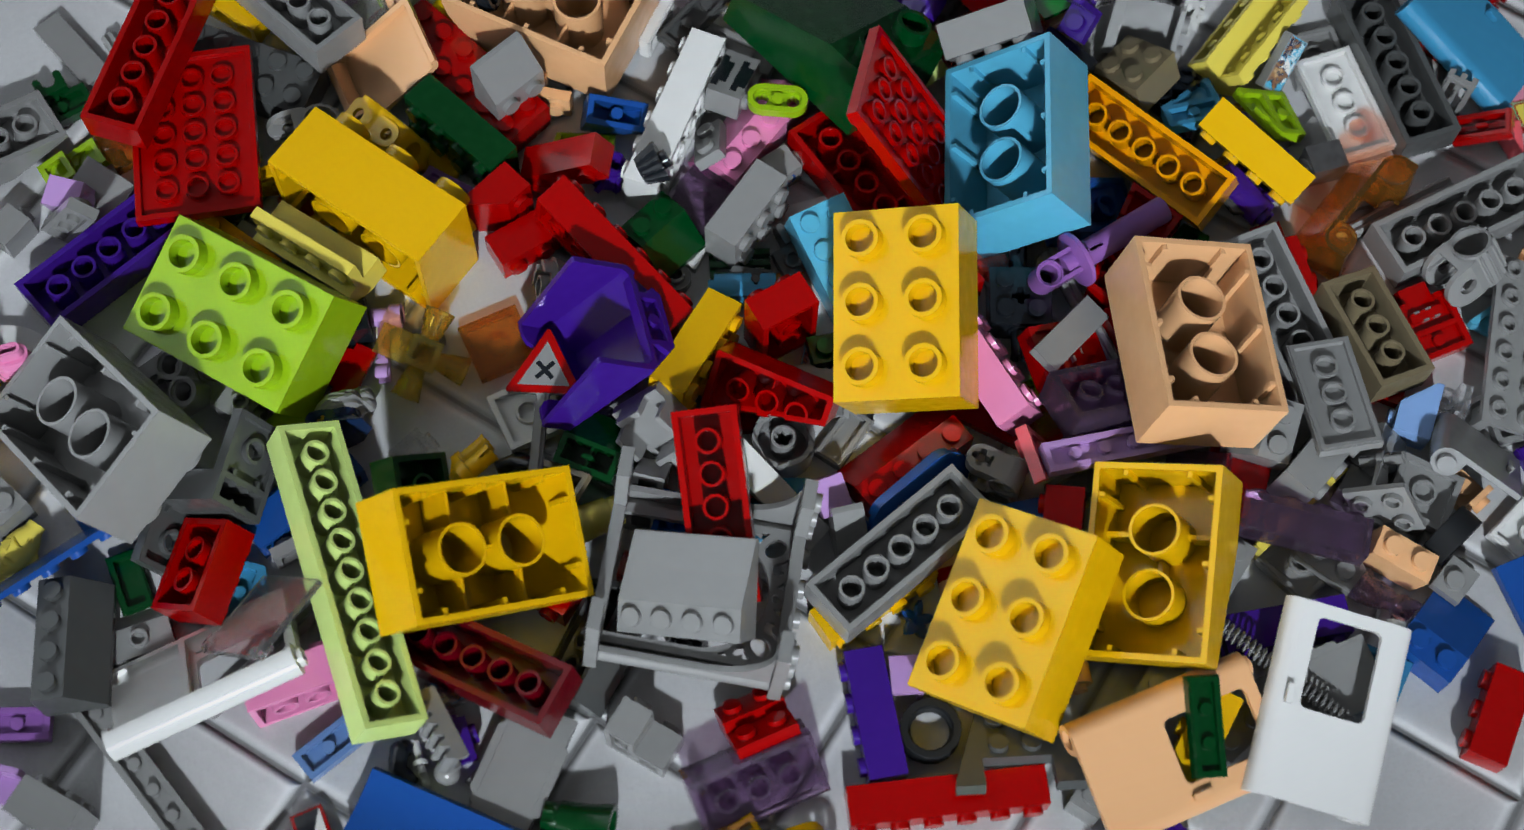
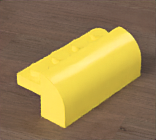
[1187,0,1309,96]
[250,200,387,300]

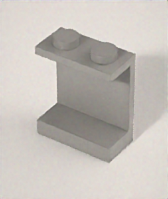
[1101,0,1191,63]

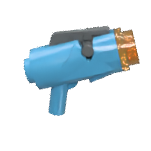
[708,265,781,304]

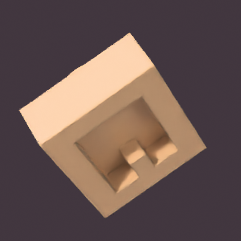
[1454,469,1494,514]

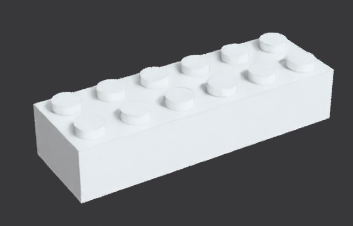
[620,27,726,209]

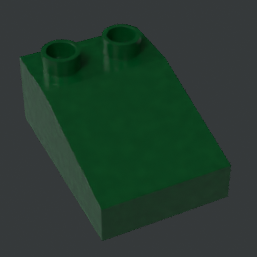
[723,0,943,135]

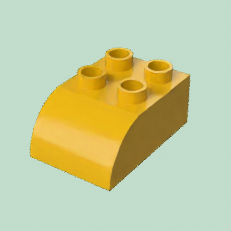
[355,465,595,637]

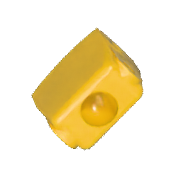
[345,94,431,172]

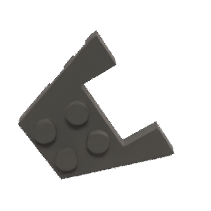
[955,714,1088,796]

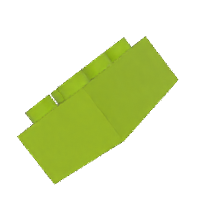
[123,214,367,419]

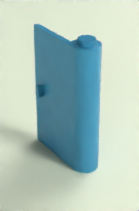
[1395,0,1524,112]

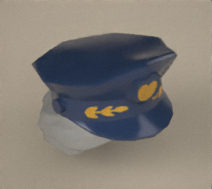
[305,385,377,449]

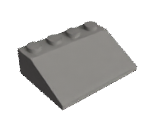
[617,529,759,644]

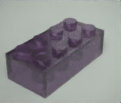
[1039,358,1133,439]

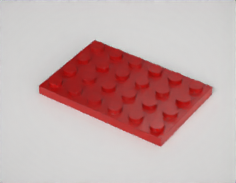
[846,25,945,206]
[132,44,263,227]

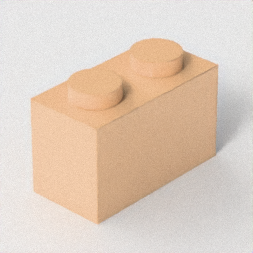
[1358,525,1440,592]

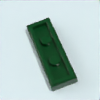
[1183,674,1228,779]

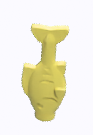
[0,519,46,583]

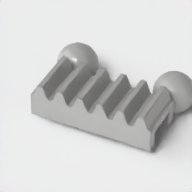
[419,685,469,786]

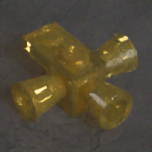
[372,305,472,404]

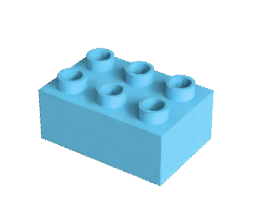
[944,31,1091,258]

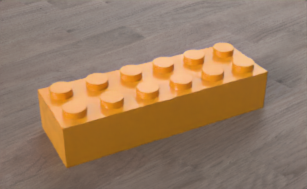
[1088,73,1239,232]

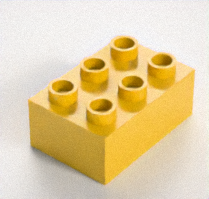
[267,106,478,314]
[833,203,979,414]
[907,498,1124,743]

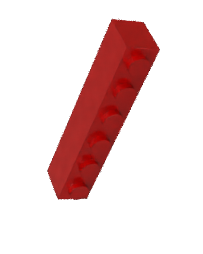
[844,764,1051,830]

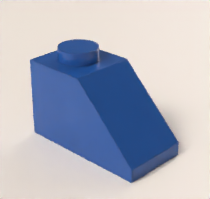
[580,93,648,135]

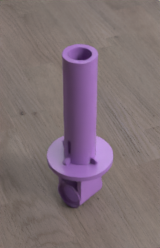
[1028,197,1172,295]

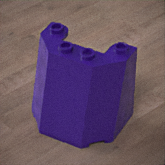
[517,256,675,430]

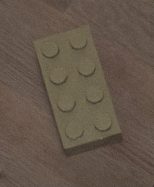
[1313,265,1435,403]

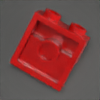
[713,688,802,761]

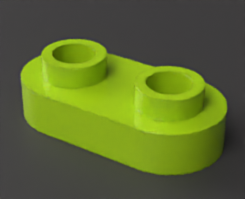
[747,83,808,118]

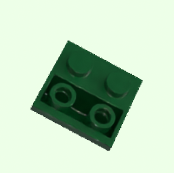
[552,412,622,488]

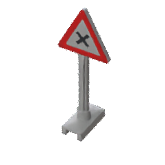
[506,329,576,470]

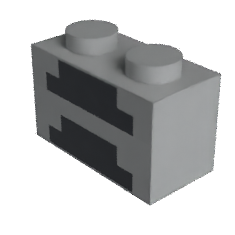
[703,49,763,120]

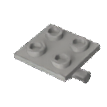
[1342,450,1427,535]

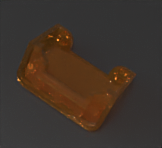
[1295,155,1419,280]

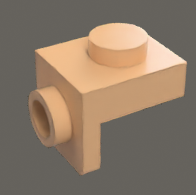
[537,72,574,117]

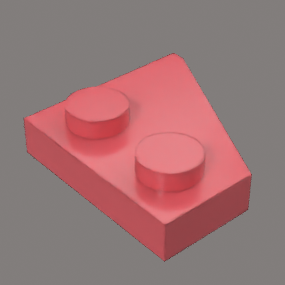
[1014,424,1048,485]

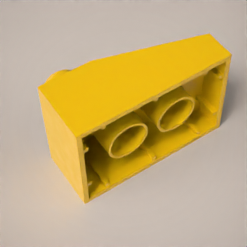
[1085,461,1243,670]

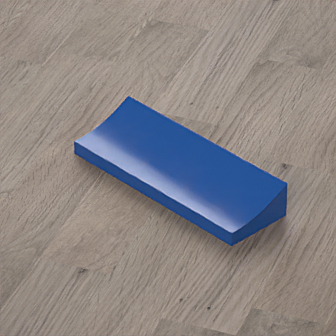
[344,767,522,830]

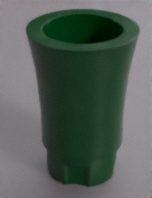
[540,800,618,830]

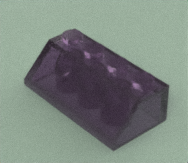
[678,718,831,830]

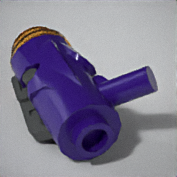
[1214,156,1275,226]

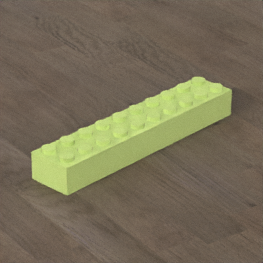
[266,420,428,745]

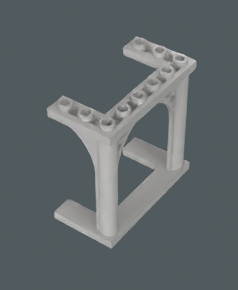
[582,445,823,701]

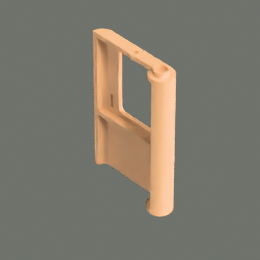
[1059,651,1262,830]

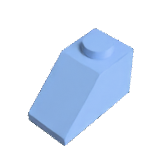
[1384,383,1445,451]

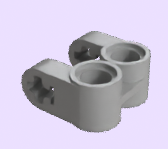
[138,351,212,417]
[965,443,1029,505]

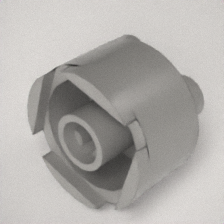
[751,416,815,478]

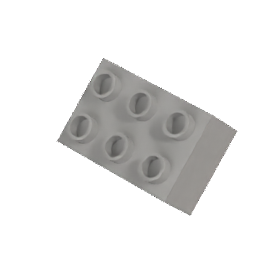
[0,315,212,544]

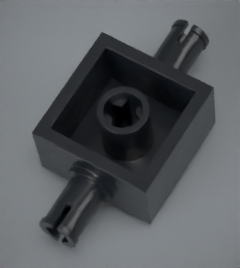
[985,246,1053,362]

